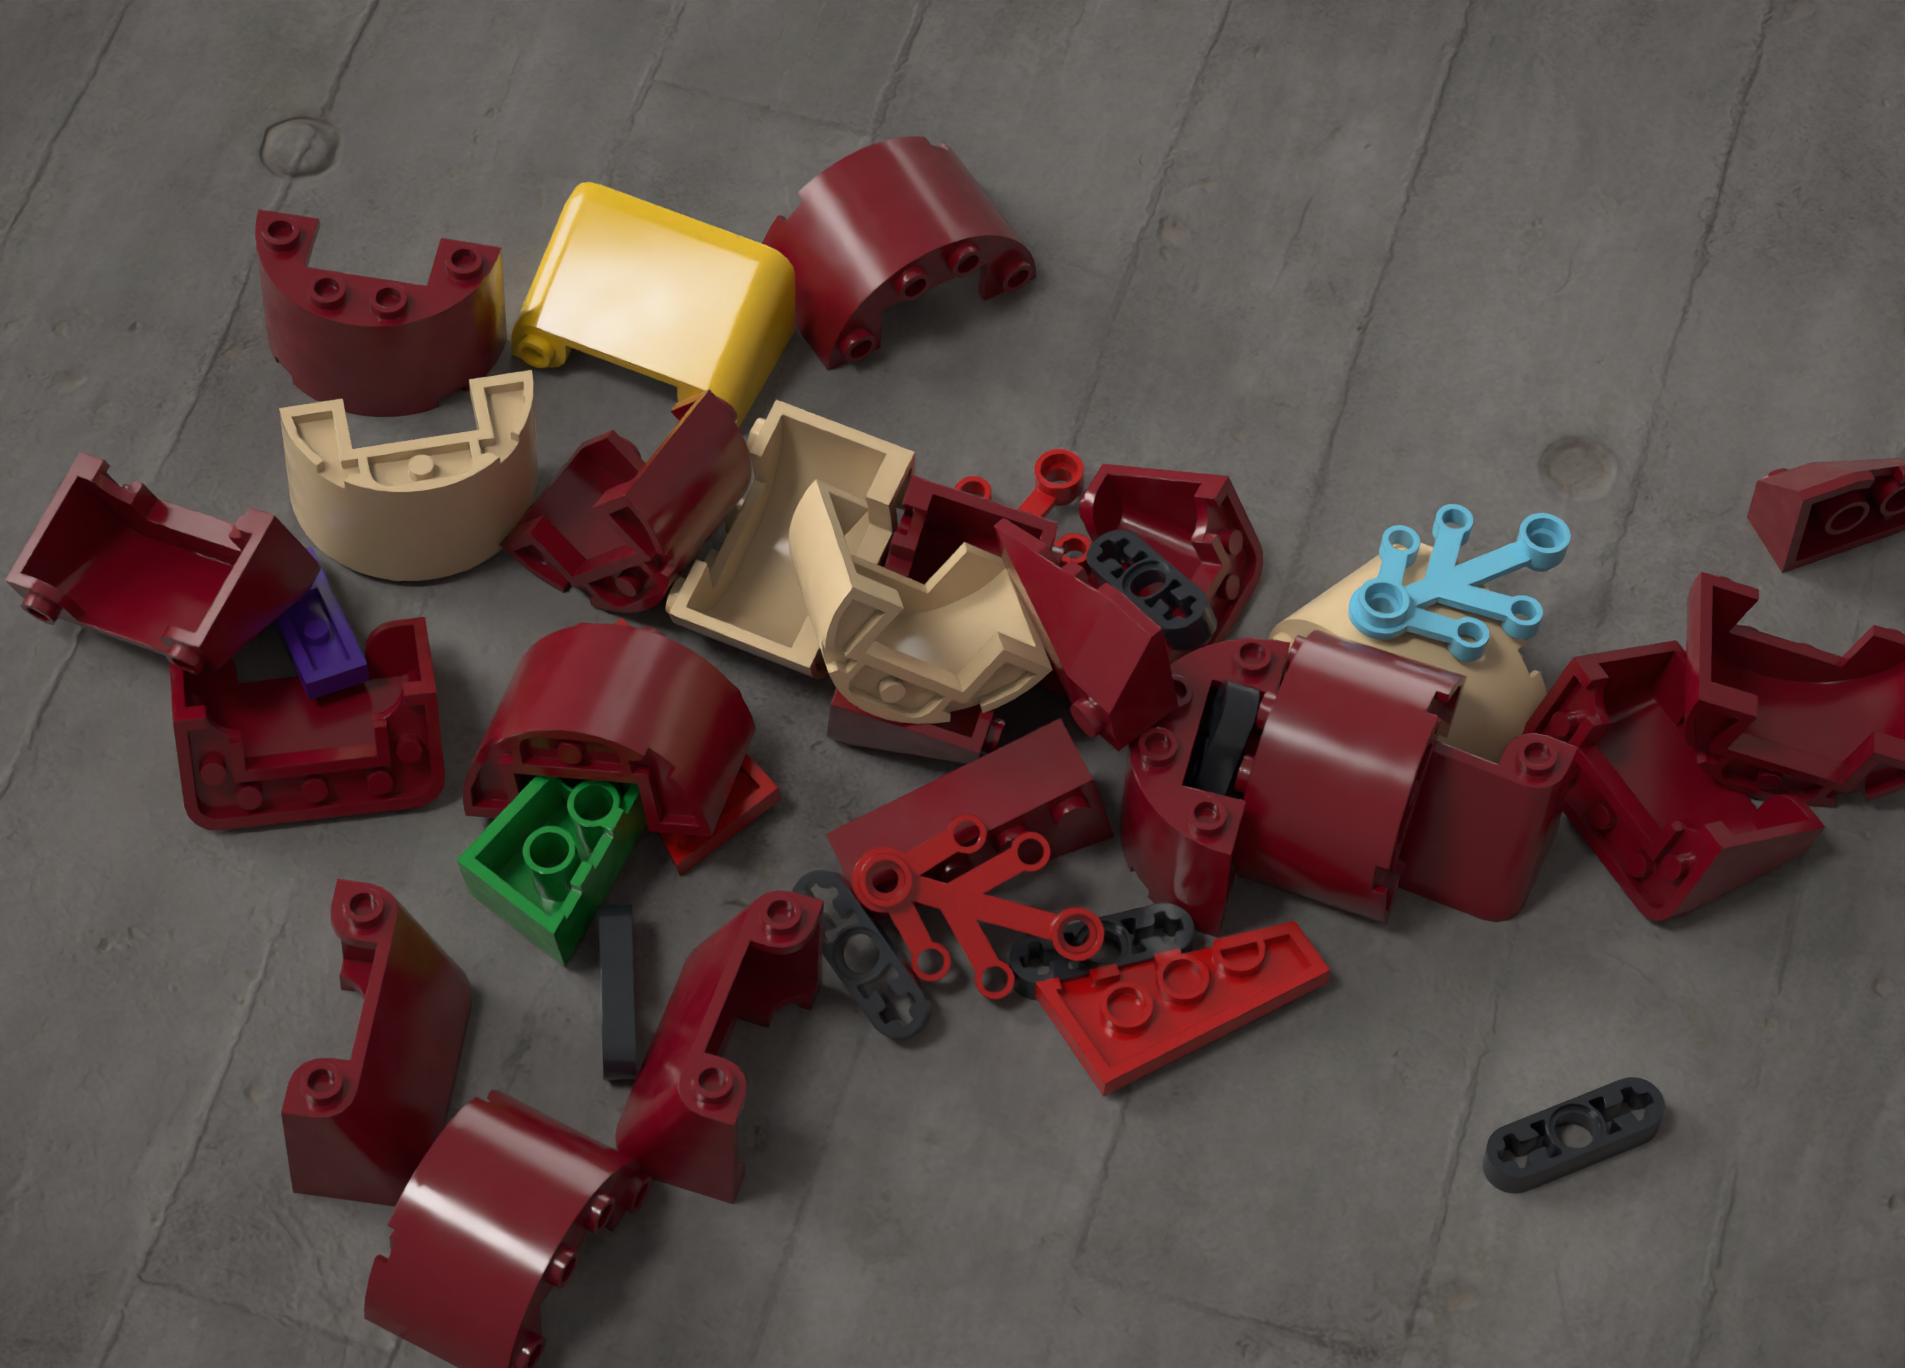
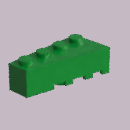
[456,775,647,968]

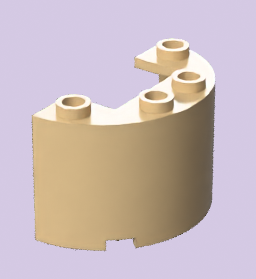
[279,370,538,581]
[666,400,915,679]
[788,479,1052,724]
[1268,543,1547,764]

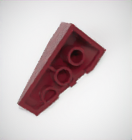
[1747,458,1905,573]
[994,518,1179,752]

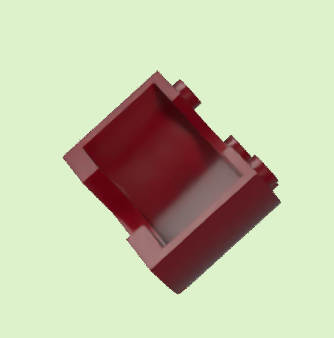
[762,136,1036,371]
[255,209,507,417]
[499,389,752,613]
[1684,571,1905,806]
[463,623,756,837]
[1232,630,1467,924]
[1119,637,1290,938]
[364,1090,652,1368]

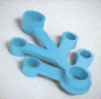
[1348,504,1571,662]

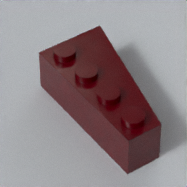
[826,718,1114,921]

